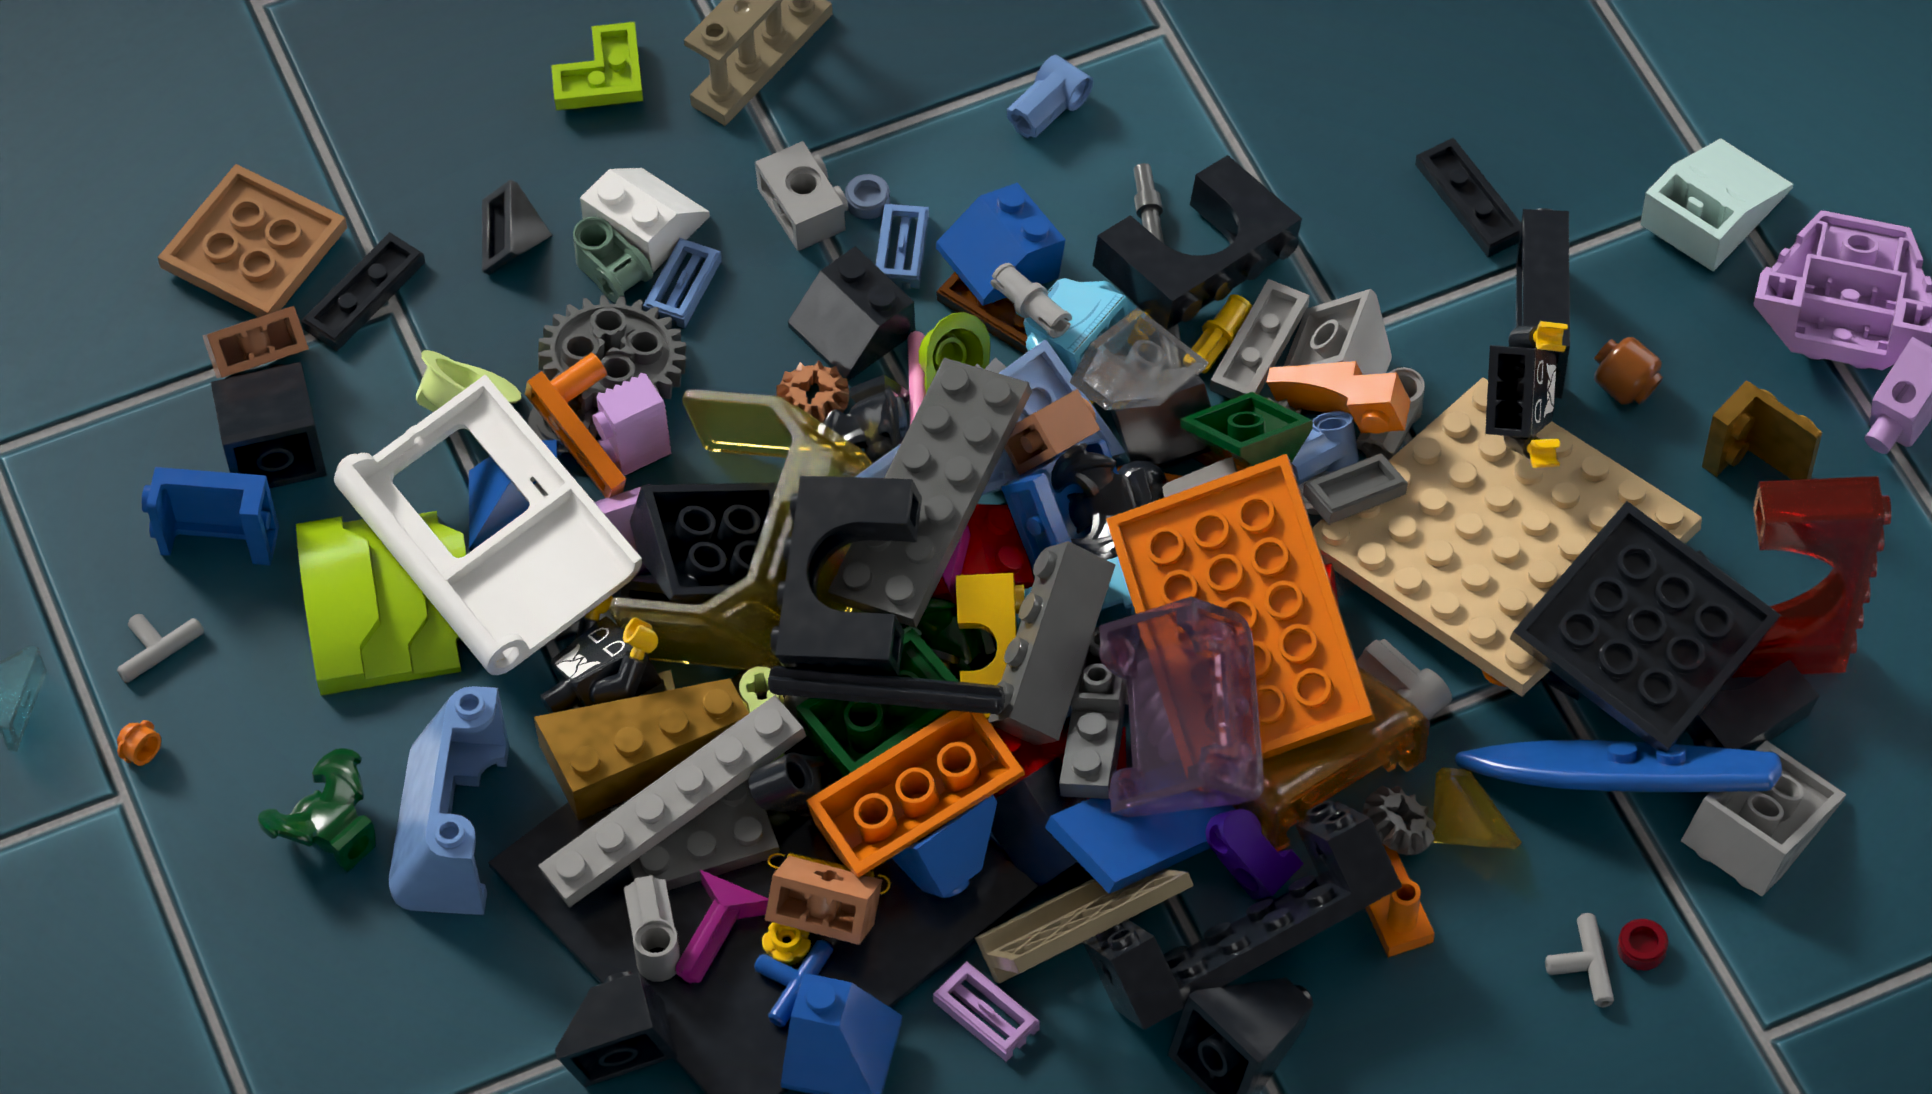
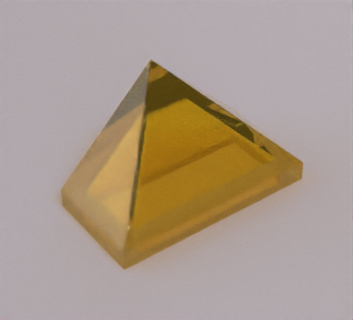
[1432,767,1522,849]

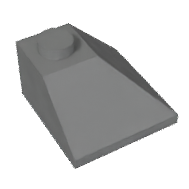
[1284,289,1392,375]

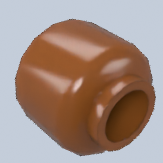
[1594,337,1664,405]

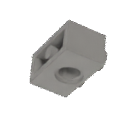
[755,141,848,251]

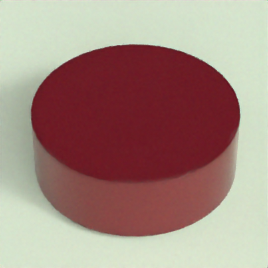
[1617,919,1668,970]

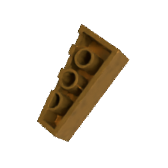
[534,678,749,821]

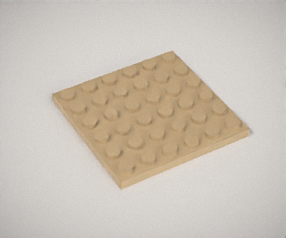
[1313,377,1702,697]

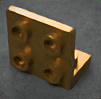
[1702,380,1822,487]

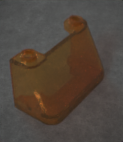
[1207,664,1430,851]

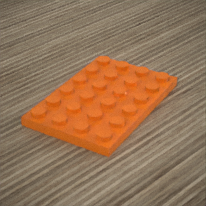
[1106,454,1376,785]

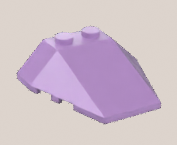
[1754,210,1932,370]

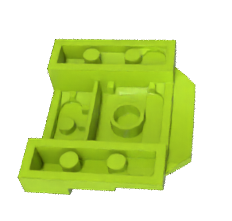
[296,511,467,696]

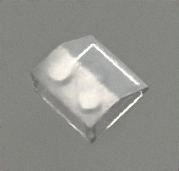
[1070,308,1209,410]

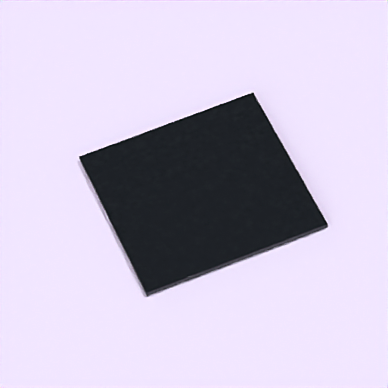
[488,649,1038,1094]

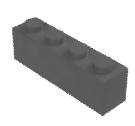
[988,541,1115,746]

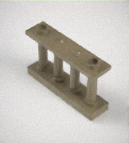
[684,0,833,126]

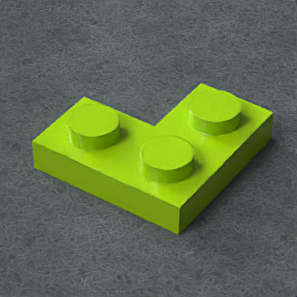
[551,22,643,110]

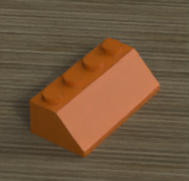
[807,710,1025,878]

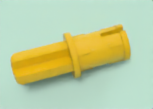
[1185,294,1252,374]

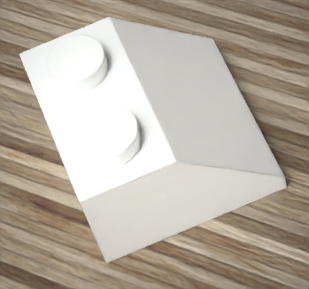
[580,168,710,273]

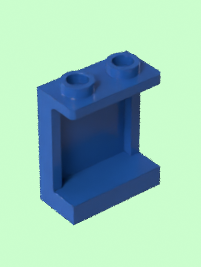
[1001,439,1119,569]
[142,467,279,565]

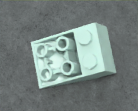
[1640,138,1793,272]

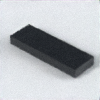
[1415,137,1521,258]
[301,232,425,351]

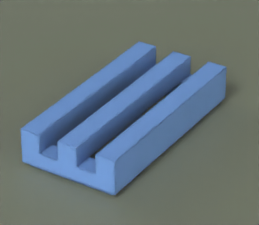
[876,204,929,289]
[643,238,722,329]

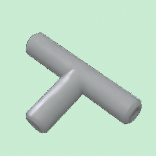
[117,614,204,683]
[1545,913,1614,1007]

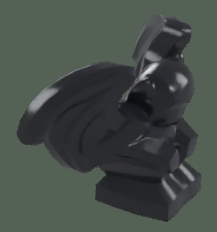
[807,375,909,477]
[1051,443,1154,560]

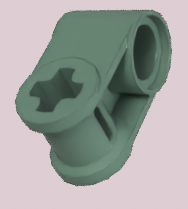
[573,216,653,303]

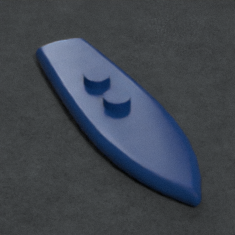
[1455,740,1782,792]

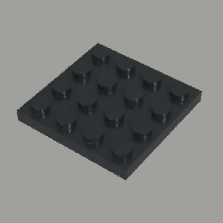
[1510,501,1781,752]

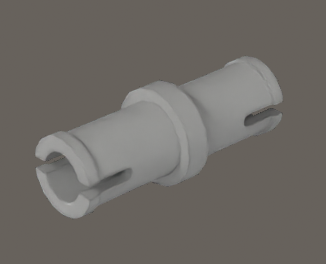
[990,263,1072,338]

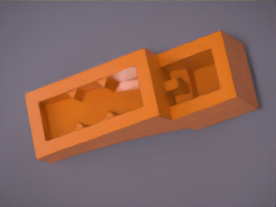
[1266,361,1411,434]

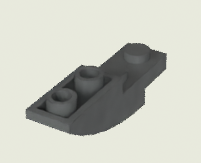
[1059,627,1131,799]

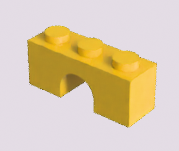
[956,573,1025,719]

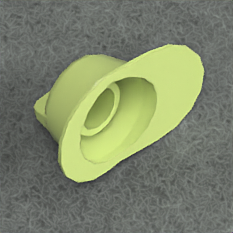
[416,350,521,412]

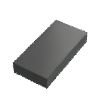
[1303,453,1408,525]

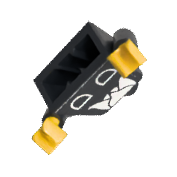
[1485,321,1568,468]
[540,595,662,714]

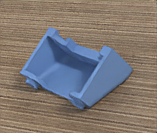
[389,686,510,915]

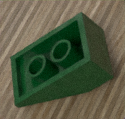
[796,628,959,780]

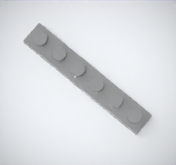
[538,695,806,908]

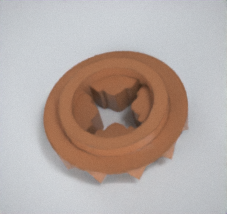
[776,360,850,426]

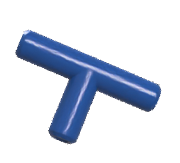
[754,940,833,1027]

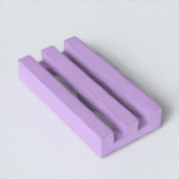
[933,962,1040,1062]

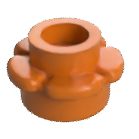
[117,720,162,766]

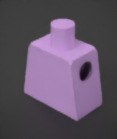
[1864,337,1932,454]

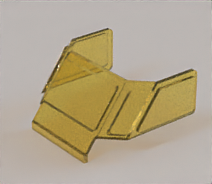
[609,390,873,670]

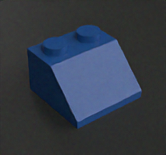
[936,183,1066,306]

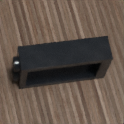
[1516,208,1570,398]

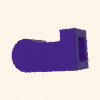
[1205,809,1304,899]

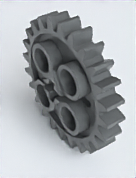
[538,295,686,414]

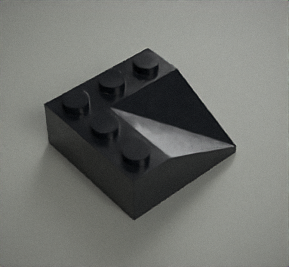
[630,482,792,628]

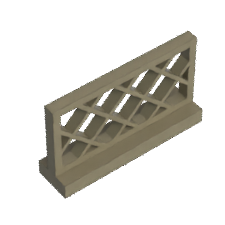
[975,869,1194,983]

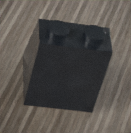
[211,362,327,489]

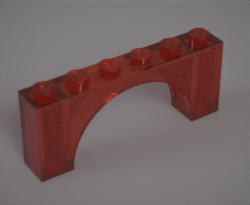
[1731,476,1892,678]

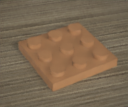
[158,164,347,317]

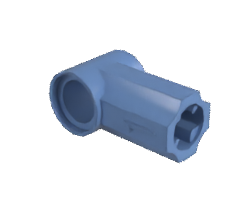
[1007,55,1094,139]
[1291,411,1359,485]

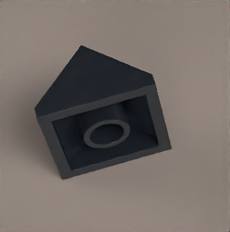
[1105,367,1212,468]
[991,757,1088,888]

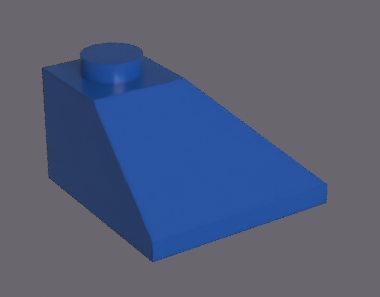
[469,440,561,552]
[891,795,997,898]
[781,973,903,1094]

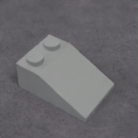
[1681,740,1847,897]

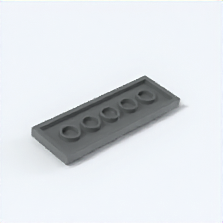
[827,358,1032,628]

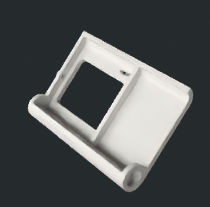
[334,375,642,675]

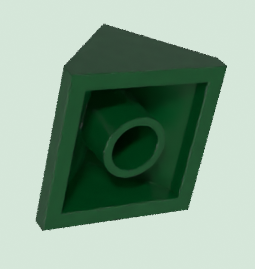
[1180,392,1313,468]

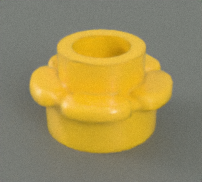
[762,923,811,966]

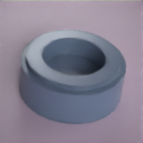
[845,174,890,219]

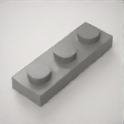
[1210,279,1310,399]

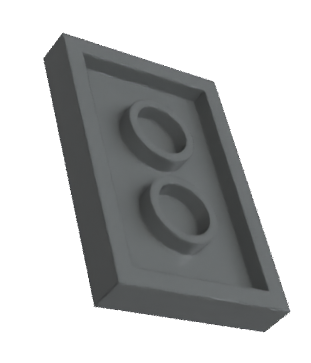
[611,778,780,890]

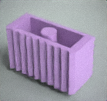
[592,373,672,476]

